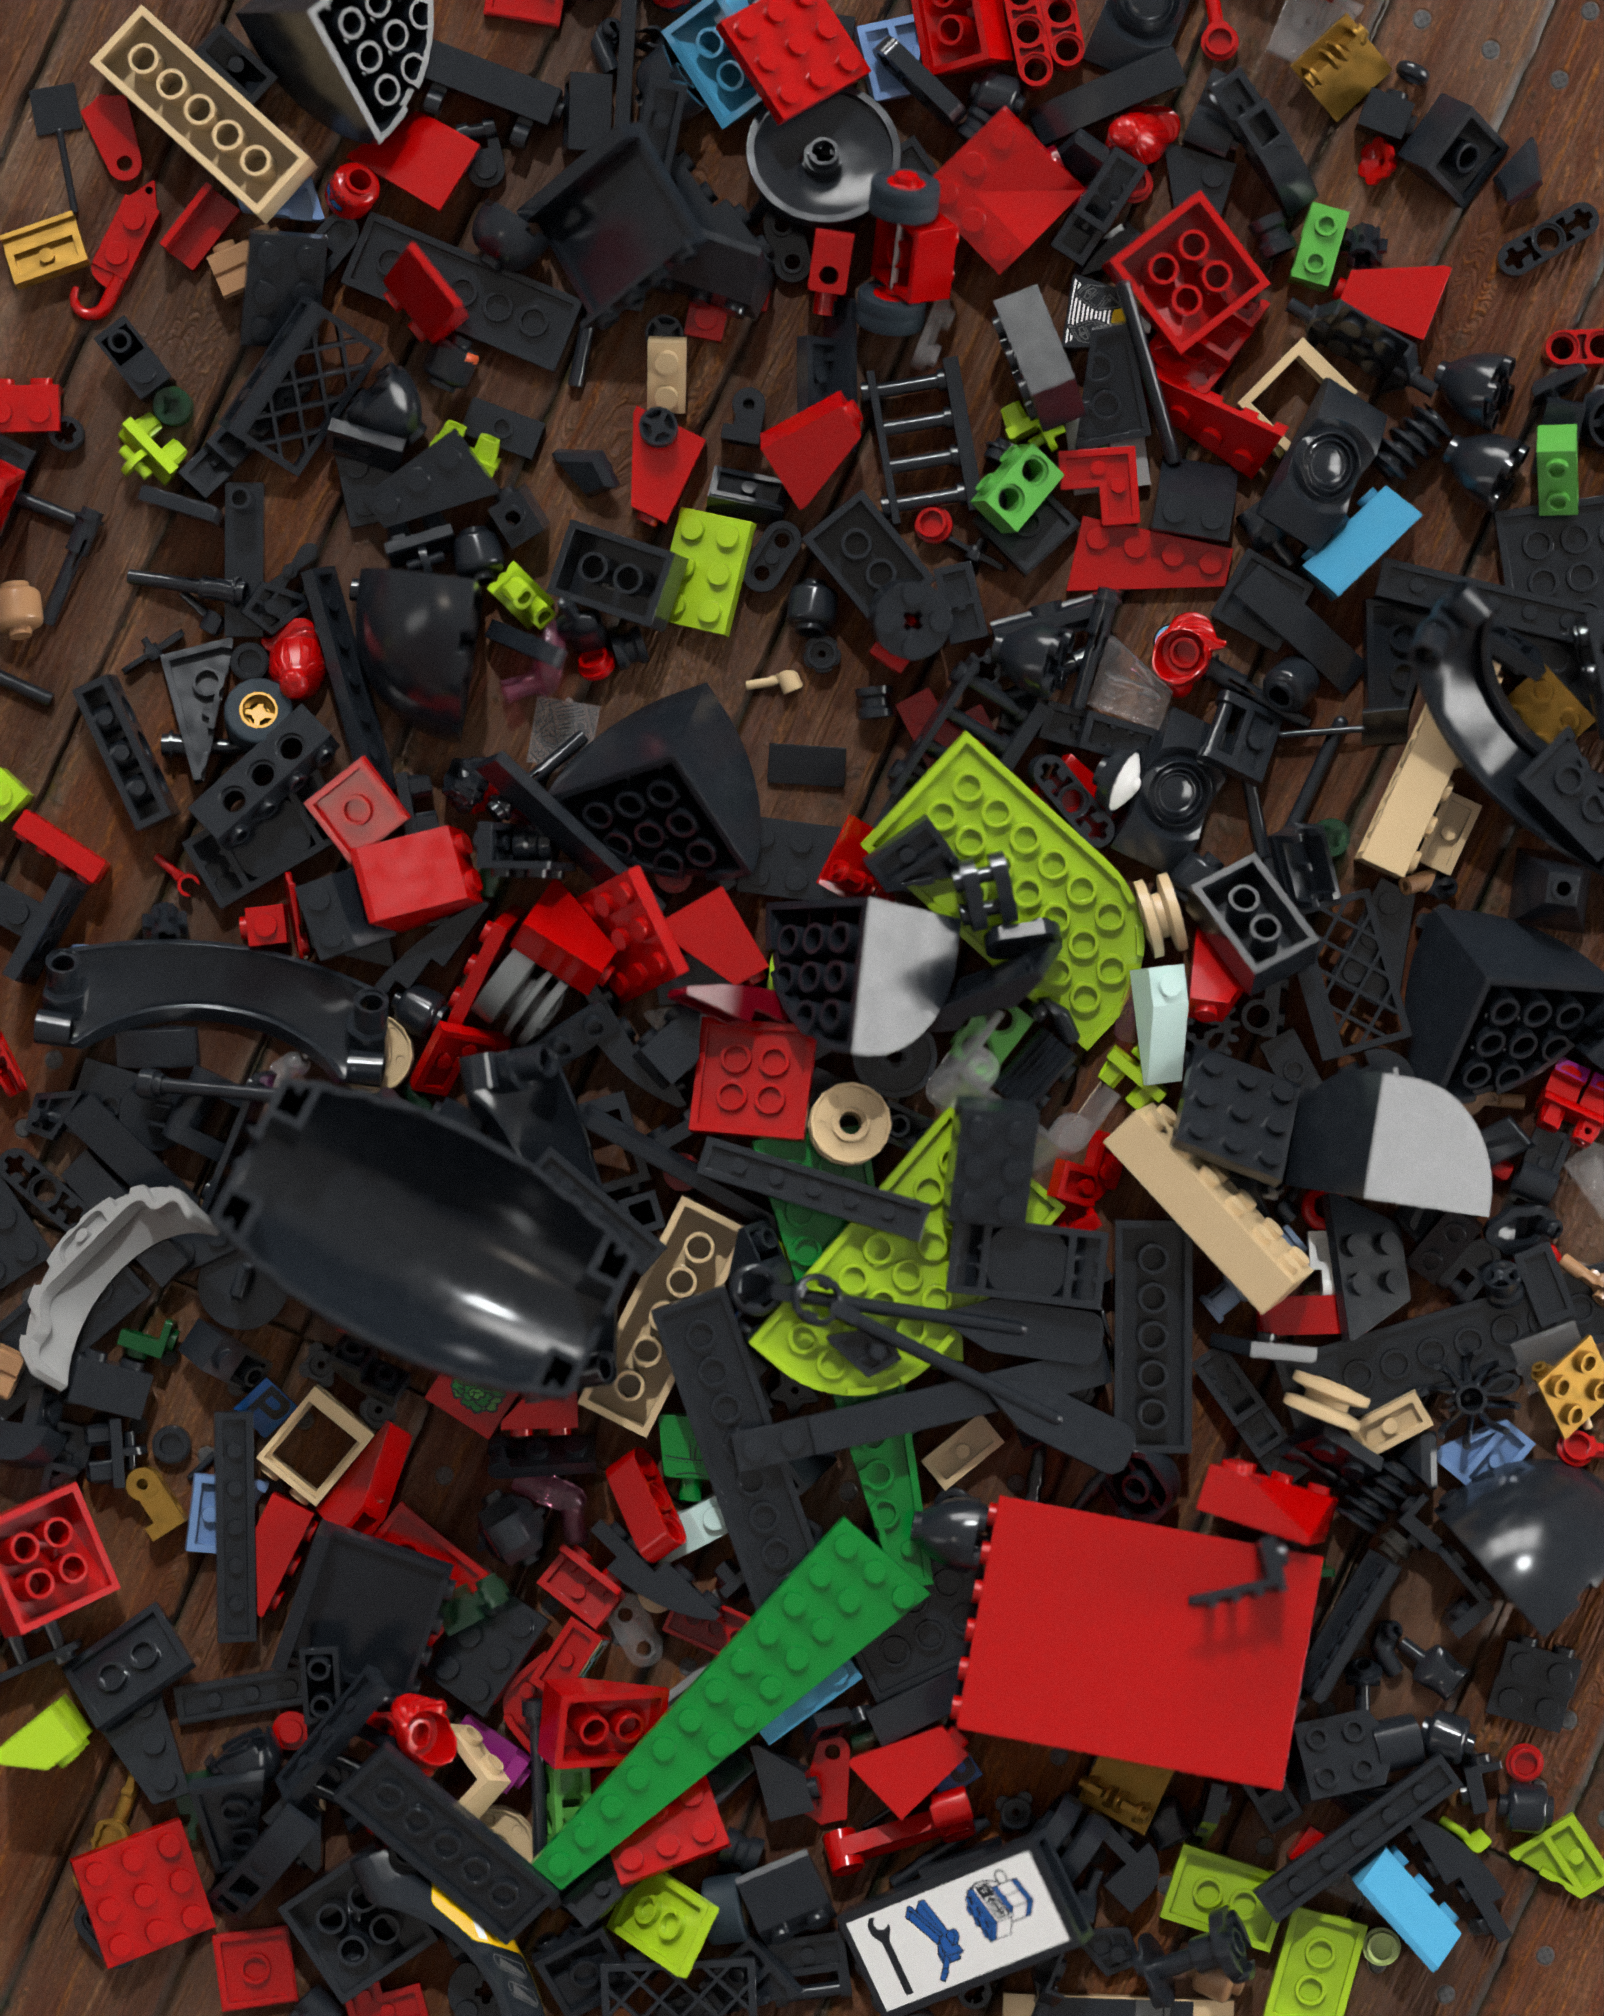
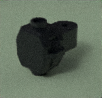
[476,1488,546,1569]

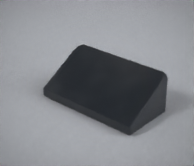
[706,465,788,525]
[767,743,846,787]

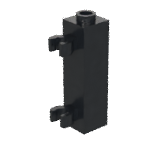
[422,39,567,149]

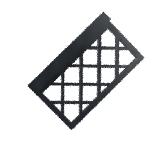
[218,294,384,477]
[1297,888,1413,1063]
[1301,1547,1403,1704]
[600,1956,757,2016]

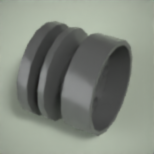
[470,948,570,1047]

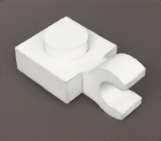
[1307,1231,1335,1296]

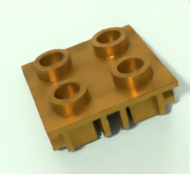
[1290,13,1393,122]
[1506,663,1595,744]
[1531,1334,1604,1440]
[1077,1755,1176,1835]

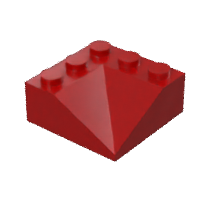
[932,105,1085,275]
[1101,190,1271,355]
[1196,1458,1339,1545]
[0,1482,121,1638]

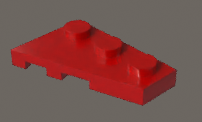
[447,904,526,1025]

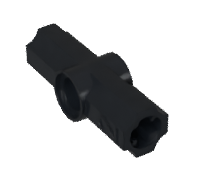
[990,594,1102,640]

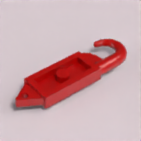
[69,180,162,321]

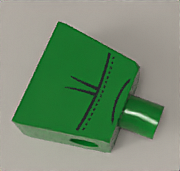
[658,1411,710,1501]

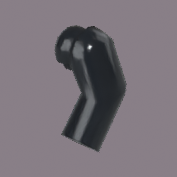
[590,17,620,76]
[1370,1620,1404,1678]

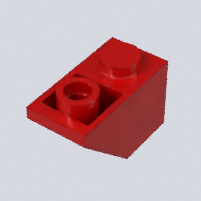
[501,1391,580,1436]

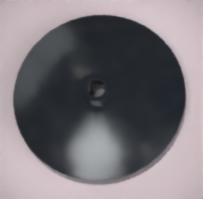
[745,86,901,229]

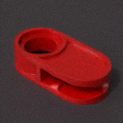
[0,1030,28,1098]

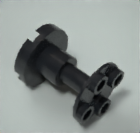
[1132,1905,1256,2009]

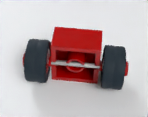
[855,168,959,336]

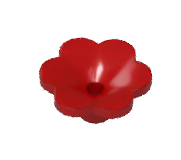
[1358,136,1397,186]

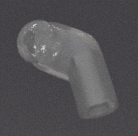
[269,1051,310,1088]

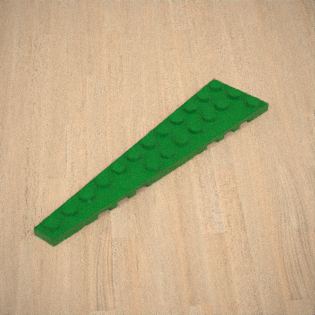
[750,1125,934,1586]
[531,1515,930,1890]

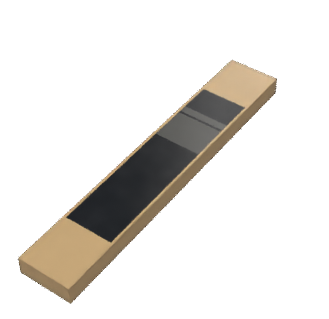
[1002,1991,1234,2016]

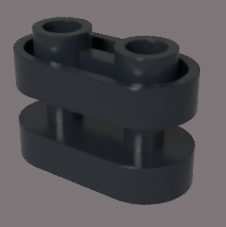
[951,850,1018,933]

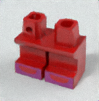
[1535,1057,1604,1149]

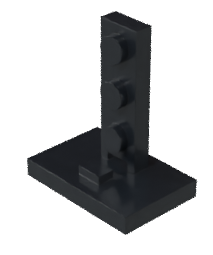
[0,872,90,986]

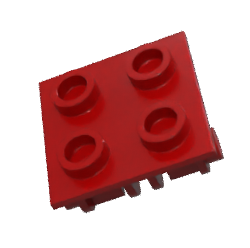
[816,814,896,903]

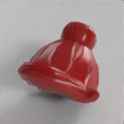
[1105,104,1181,166]
[1152,612,1227,698]
[261,618,327,701]
[391,1693,457,1777]

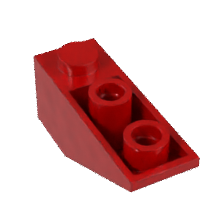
[315,1420,413,1536]
[255,1490,319,1618]

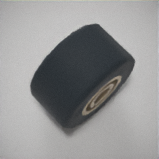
[701,1872,752,1945]

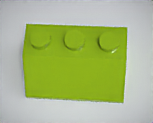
[0,1693,94,1770]

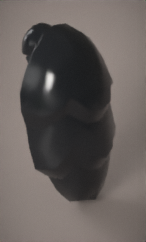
[1482,1202,1563,1255]

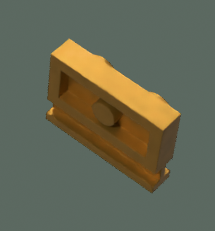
[0,210,91,290]

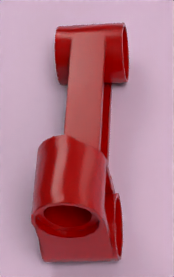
[822,1785,976,1877]

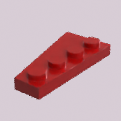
[1140,365,1289,479]
[1066,516,1233,592]

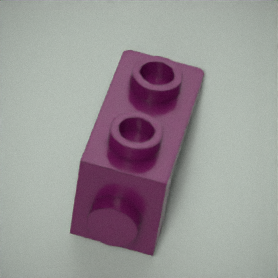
[456,1713,531,1795]

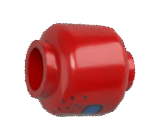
[325,162,380,220]

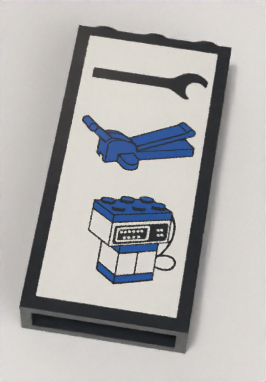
[836,1827,1094,2016]

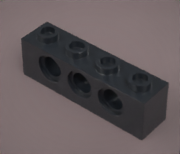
[72,674,181,831]
[188,703,340,851]

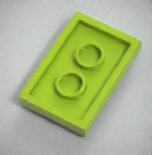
[668,507,757,637]
[1159,1841,1280,1953]
[606,1872,720,1979]
[1262,1906,1368,2016]

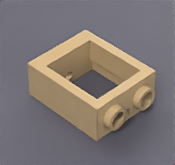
[1235,337,1358,459]
[256,1383,377,1507]
[430,1724,511,1819]

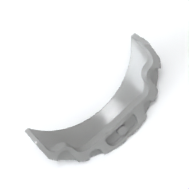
[19,1185,220,1391]

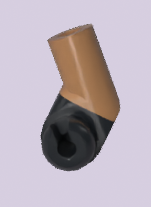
[1399,869,1458,900]

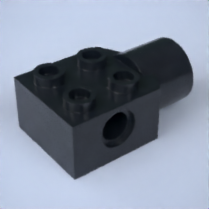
[1571,611,1604,740]
[1288,1708,1425,1806]

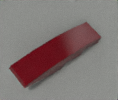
[667,984,791,1026]

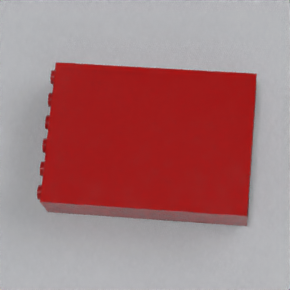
[950,1495,1324,1791]

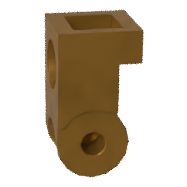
[126,1466,189,1542]

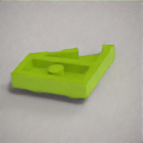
[1509,1811,1604,1899]

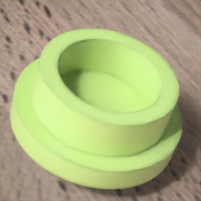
[1362,1926,1401,1966]

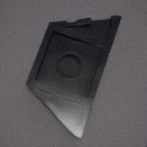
[1321,1193,1411,1343]

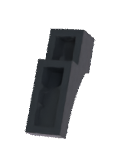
[1048,146,1148,266]

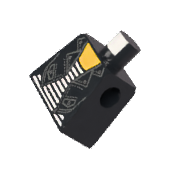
[1061,274,1151,352]

